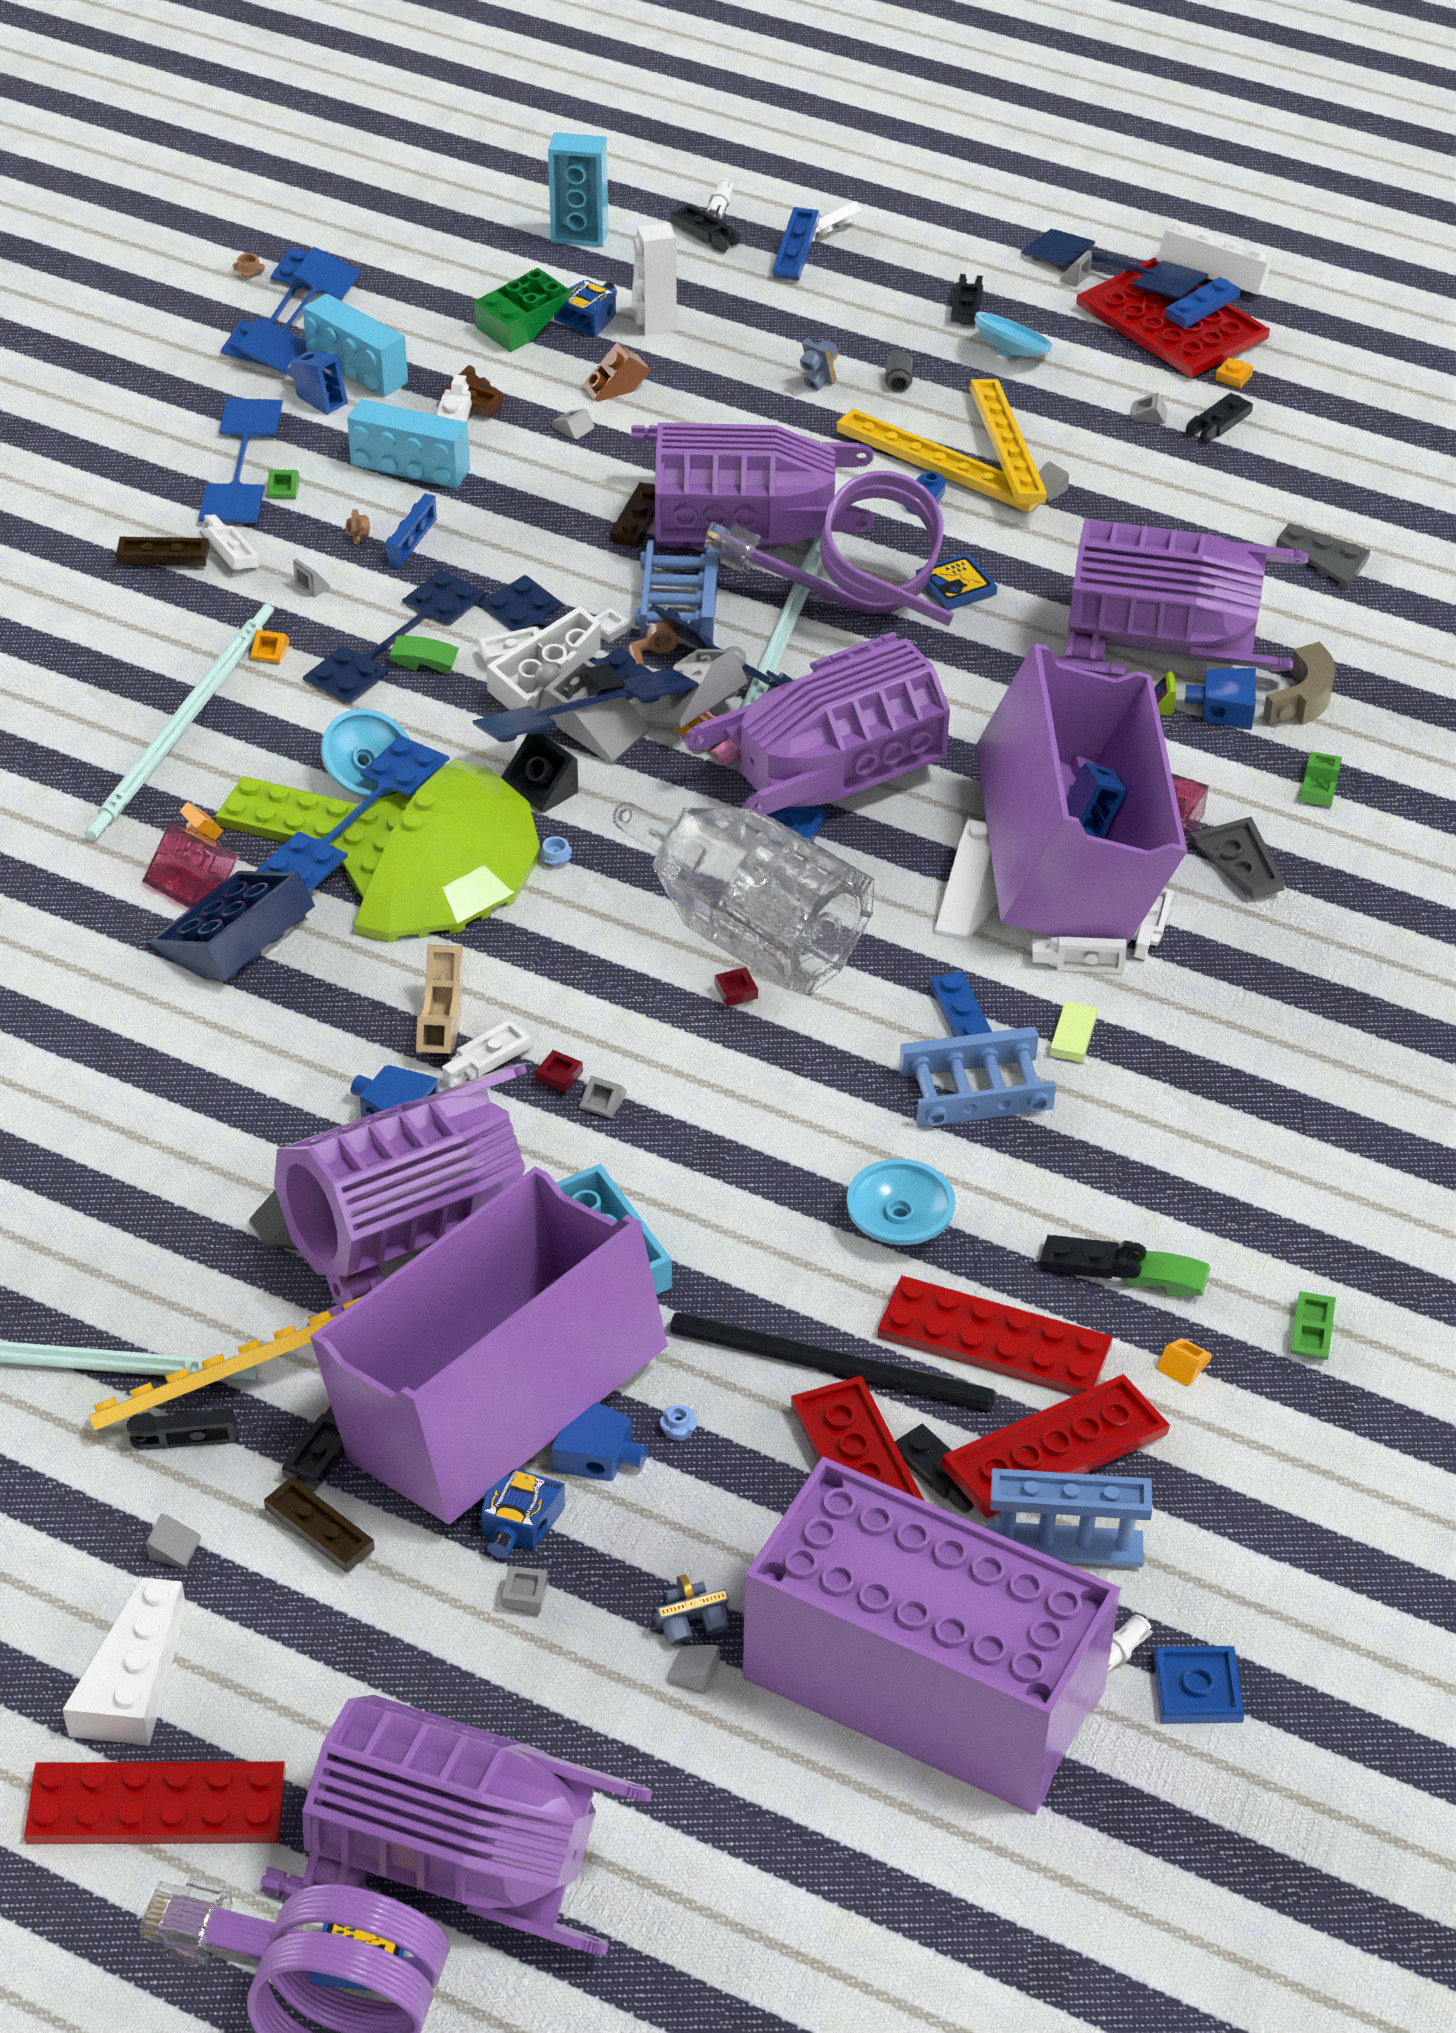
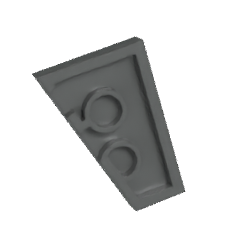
[1276,523,1371,591]
[1190,817,1284,899]

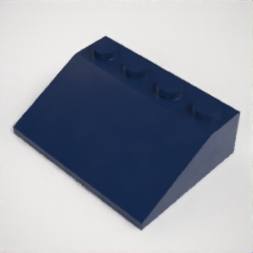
[147,871,315,981]

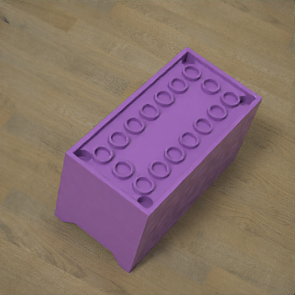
[975,642,1187,946]
[310,1166,668,1525]
[743,1457,1121,1815]

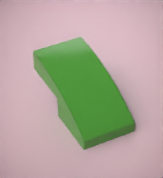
[388,636,459,675]
[1299,751,1342,807]
[1126,1251,1210,1296]
[1290,1291,1336,1360]

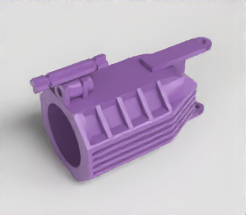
[631,422,874,549]
[1053,519,1309,679]
[683,632,950,818]
[274,1063,527,1326]
[260,1695,653,1955]

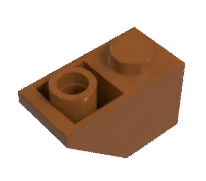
[583,342,651,402]

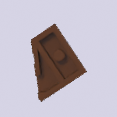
[440,365,503,418]

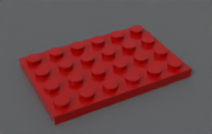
[1076,257,1270,378]

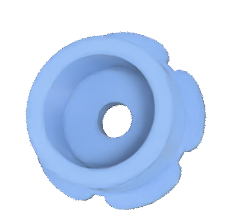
[540,836,572,866]
[660,1405,697,1441]

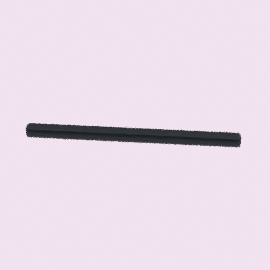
[670,1312,996,1411]

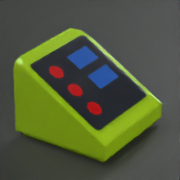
[1154,672,1176,715]

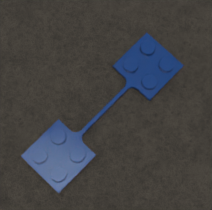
[237,247,362,375]
[220,248,312,367]
[198,398,283,524]
[256,735,450,893]

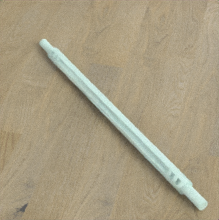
[740,534,822,708]
[85,604,274,841]
[0,1341,259,1381]

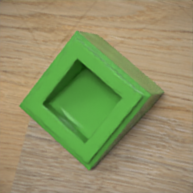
[267,469,300,499]

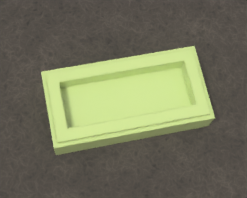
[1050,1001,1098,1063]

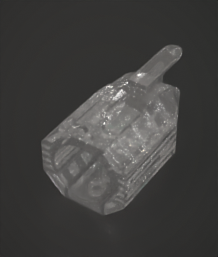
[612,802,875,996]

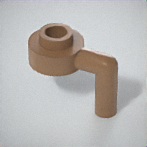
[628,622,678,666]

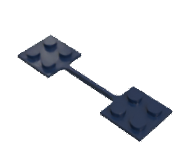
[1021,228,1209,300]
[302,570,487,704]
[479,574,652,700]
[651,603,793,688]
[472,667,699,742]

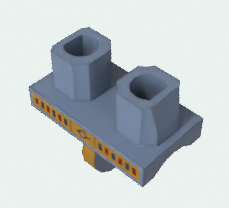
[799,337,838,390]
[653,1574,729,1646]

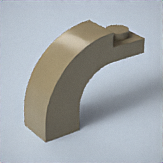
[1263,641,1336,726]

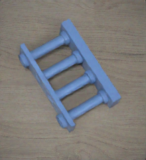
[635,540,719,641]
[899,1026,1056,1128]
[986,1468,1152,1567]

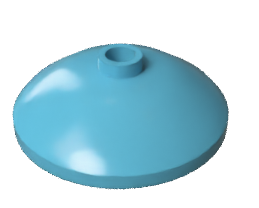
[974,312,1052,358]
[321,709,410,798]
[847,1159,955,1245]

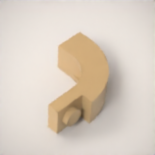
[416,944,463,1054]

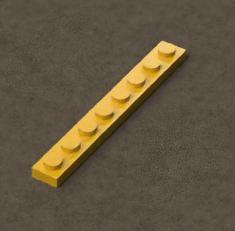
[970,379,1047,506]
[837,409,1038,513]
[89,1296,363,1430]

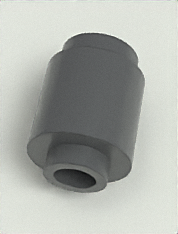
[885,351,913,393]

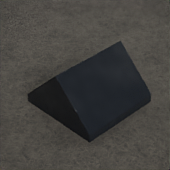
[501,733,578,813]

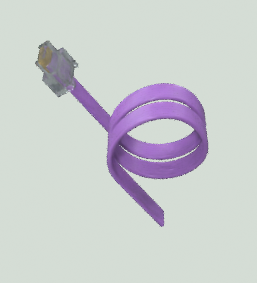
[704,471,954,627]
[139,1877,450,2033]

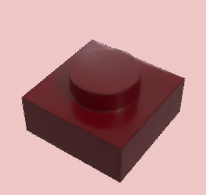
[714,967,758,1007]
[535,1050,583,1093]

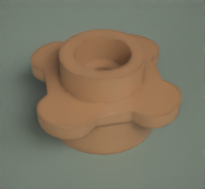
[233,253,265,277]
[346,509,370,544]

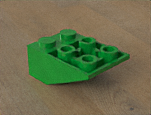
[474,268,572,352]

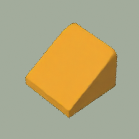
[250,629,290,664]
[1158,1338,1212,1386]

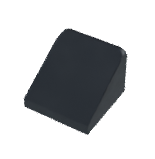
[580,664,626,696]

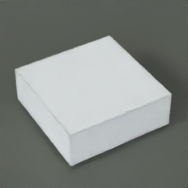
[594,608,631,643]

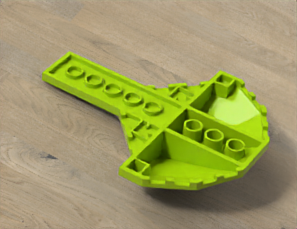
[215,759,540,943]

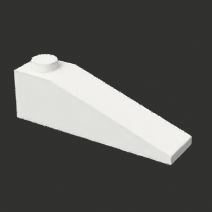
[934,819,998,941]

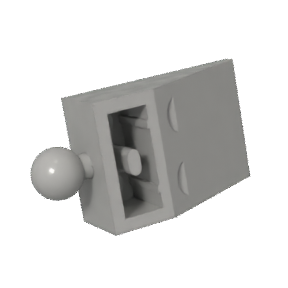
[643,646,748,728]
[535,656,650,765]

